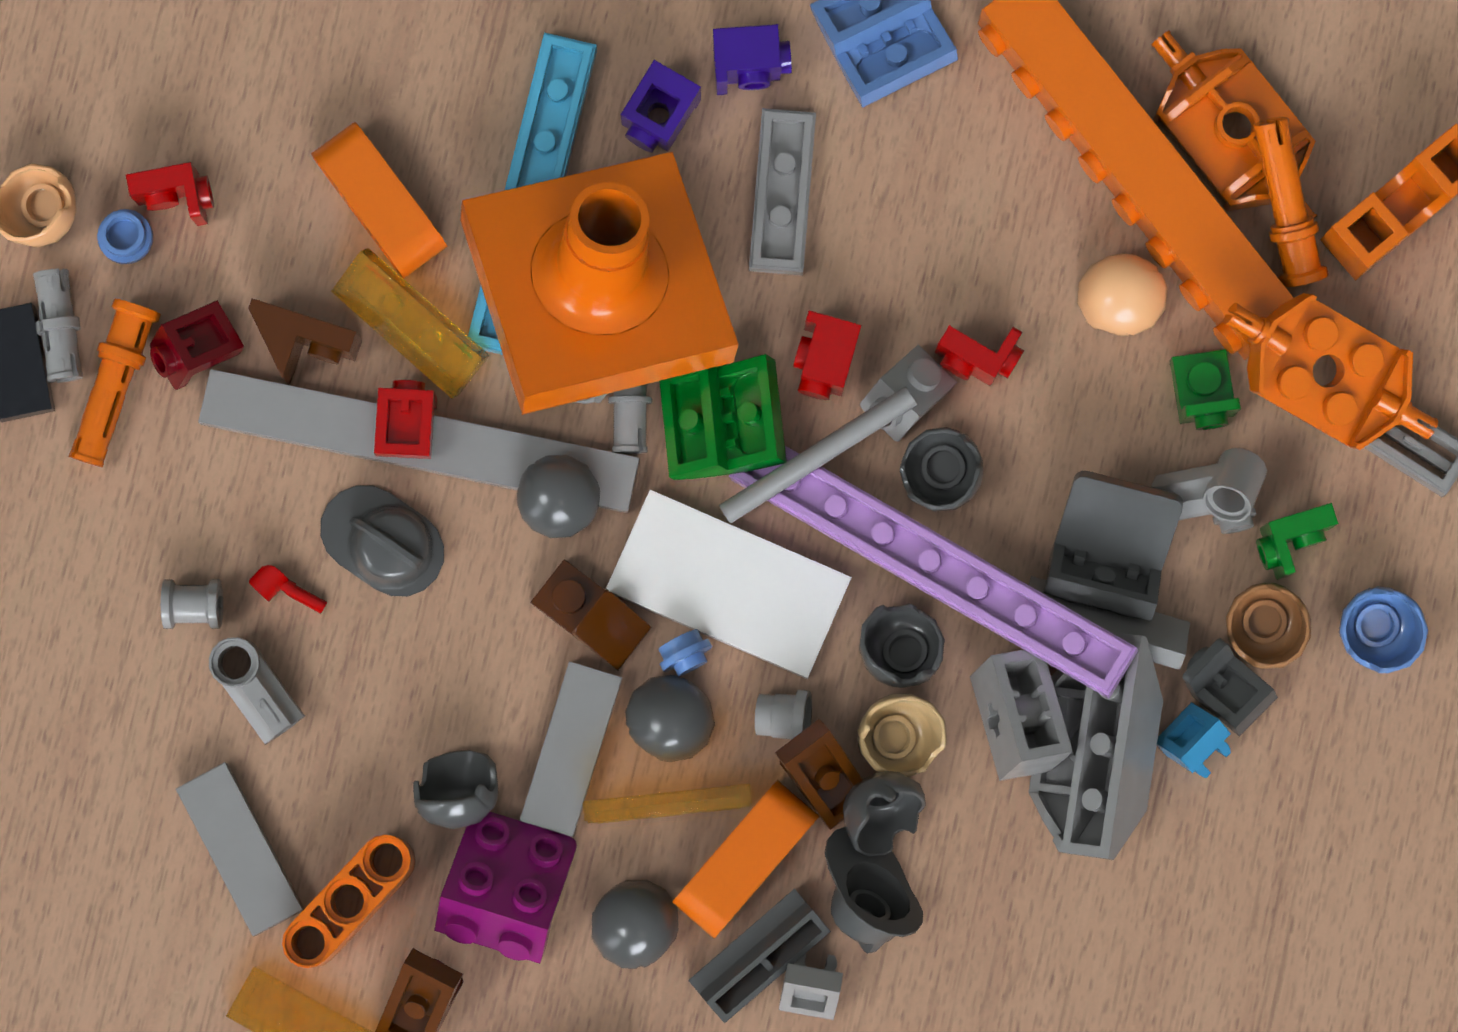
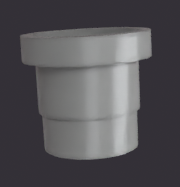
[755,690,812,739]

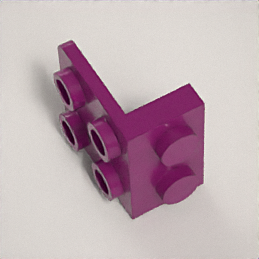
[434,812,577,964]

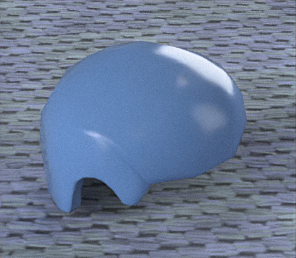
[1338,586,1428,673]

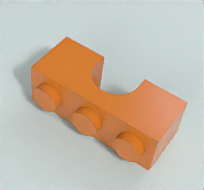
[1320,123,1458,281]

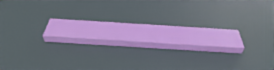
[729,446,1138,699]

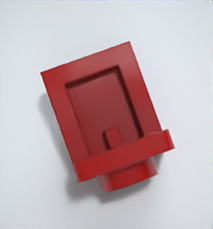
[935,325,1024,386]

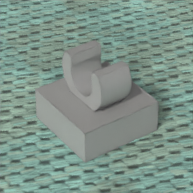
[779,953,843,1020]

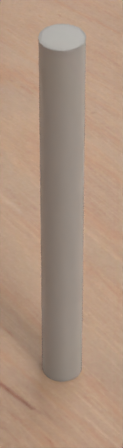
[719,386,918,523]

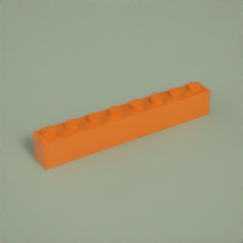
[978,0,1294,360]

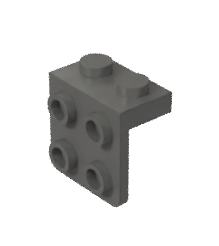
[1044,471,1183,621]

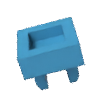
[1157,702,1231,778]

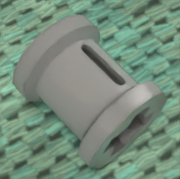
[160,579,223,629]

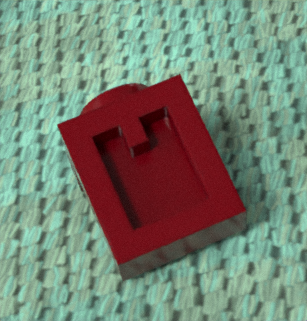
[150,300,244,390]

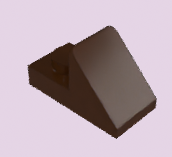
[248,298,362,385]
[530,559,652,671]
[775,719,863,830]
[375,948,463,1032]

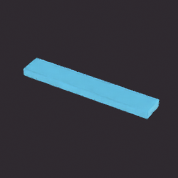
[466,32,597,355]

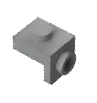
[860,345,957,442]

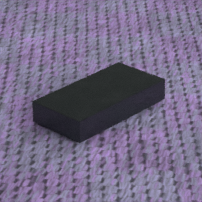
[0,303,55,422]

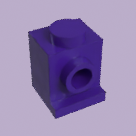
[713,24,792,95]
[620,60,701,153]

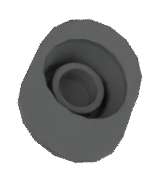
[320,486,444,597]
[825,827,923,953]

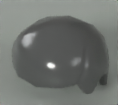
[900,427,984,512]
[517,455,600,538]
[859,604,945,688]
[625,675,715,762]
[413,750,499,829]
[843,771,926,856]
[592,880,679,969]

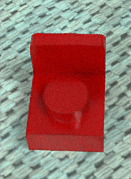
[126,162,214,226]
[374,380,438,459]

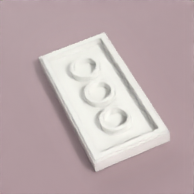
[606,490,852,679]

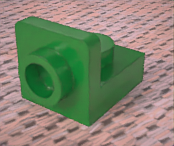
[1169,349,1241,430]
[1256,503,1339,580]

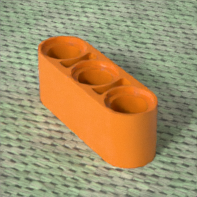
[311,122,448,279]
[672,780,820,939]
[282,834,416,968]

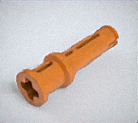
[1253,117,1329,287]
[68,298,161,468]

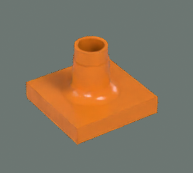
[460,152,739,415]

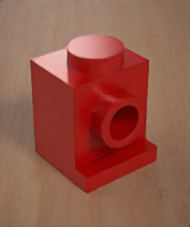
[793,310,862,400]

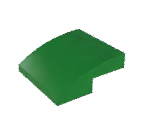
[659,354,787,480]

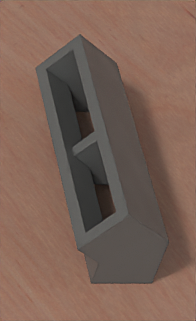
[688,889,831,1023]

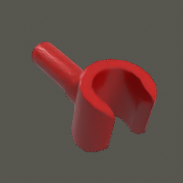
[249,565,327,614]

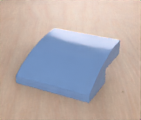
[810,0,958,108]

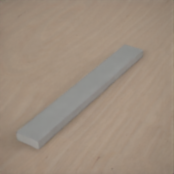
[198,369,639,513]

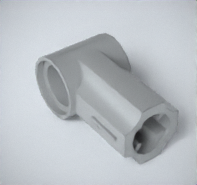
[1151,448,1267,522]
[209,637,305,745]

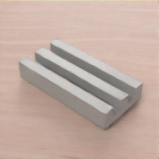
[1364,421,1458,497]

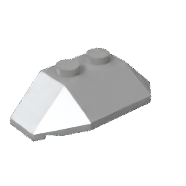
[1029,632,1163,860]

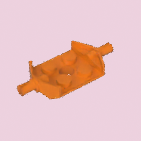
[1151,30,1318,219]
[1223,293,1438,450]

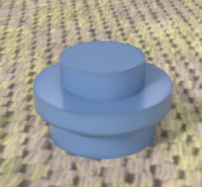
[97,209,153,264]
[658,629,713,677]

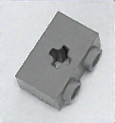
[970,650,1073,781]

